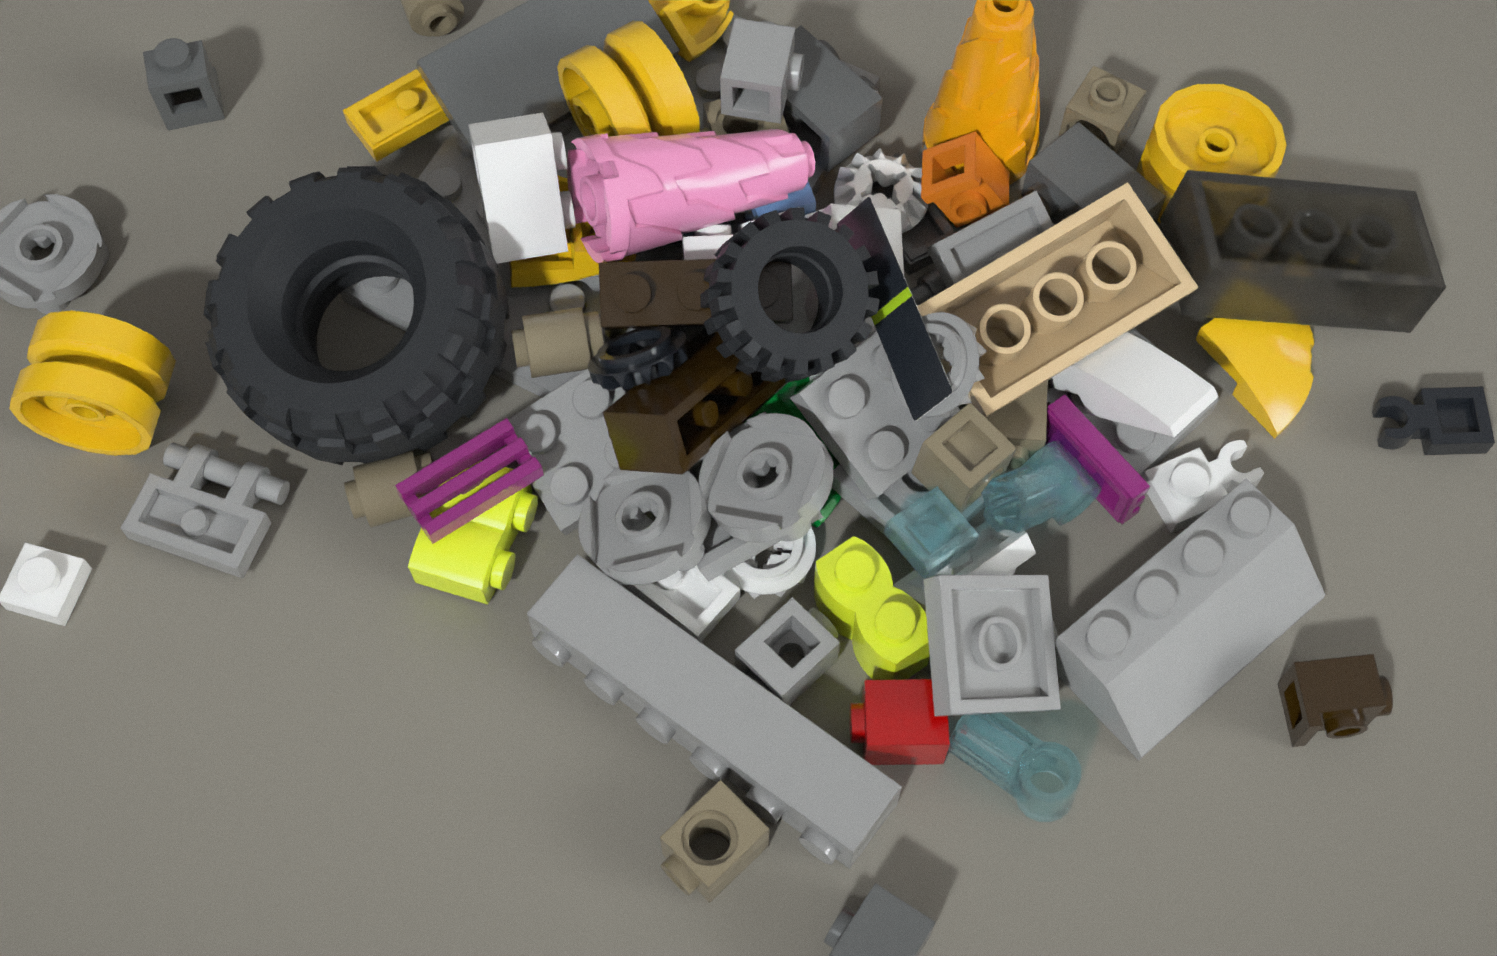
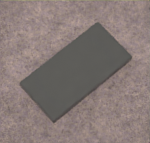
[416,0,680,158]

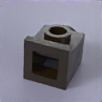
[1277,654,1393,747]

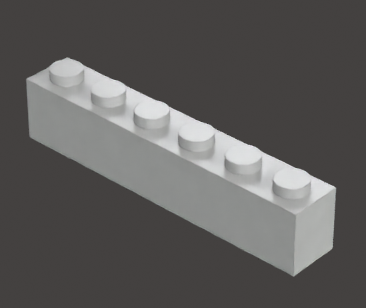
[527,554,902,869]

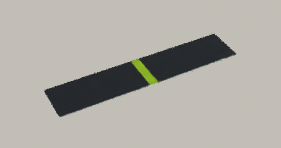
[837,197,953,421]

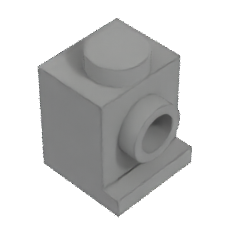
[735,597,840,707]

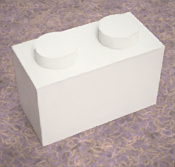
[468,112,576,264]

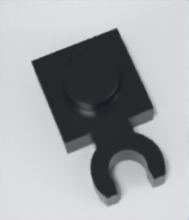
[1372,386,1495,455]

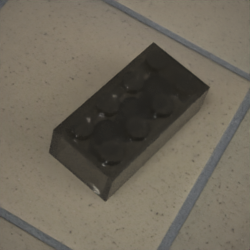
[1160,170,1446,333]

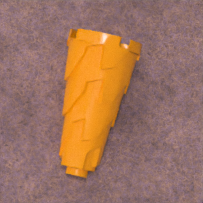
[922,0,1040,185]

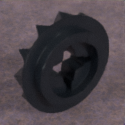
[588,326,690,390]

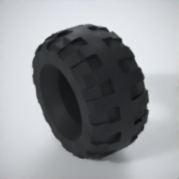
[203,166,510,466]

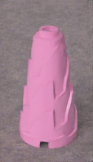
[567,129,815,264]

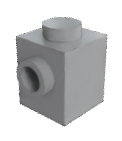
[720,18,804,124]

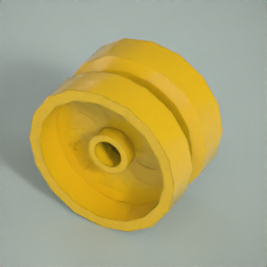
[557,20,700,137]
[1136,84,1287,239]
[9,310,176,456]

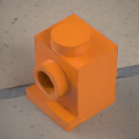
[921,131,1010,228]

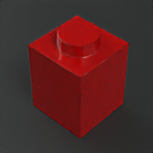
[849,679,950,765]

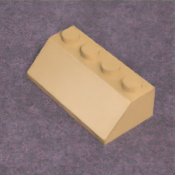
[917,182,1199,418]

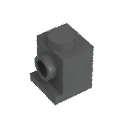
[143,38,225,131]

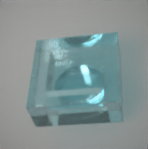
[883,487,980,579]

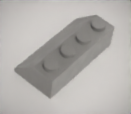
[1055,478,1325,760]

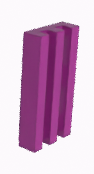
[1045,394,1150,524]
[395,418,544,544]

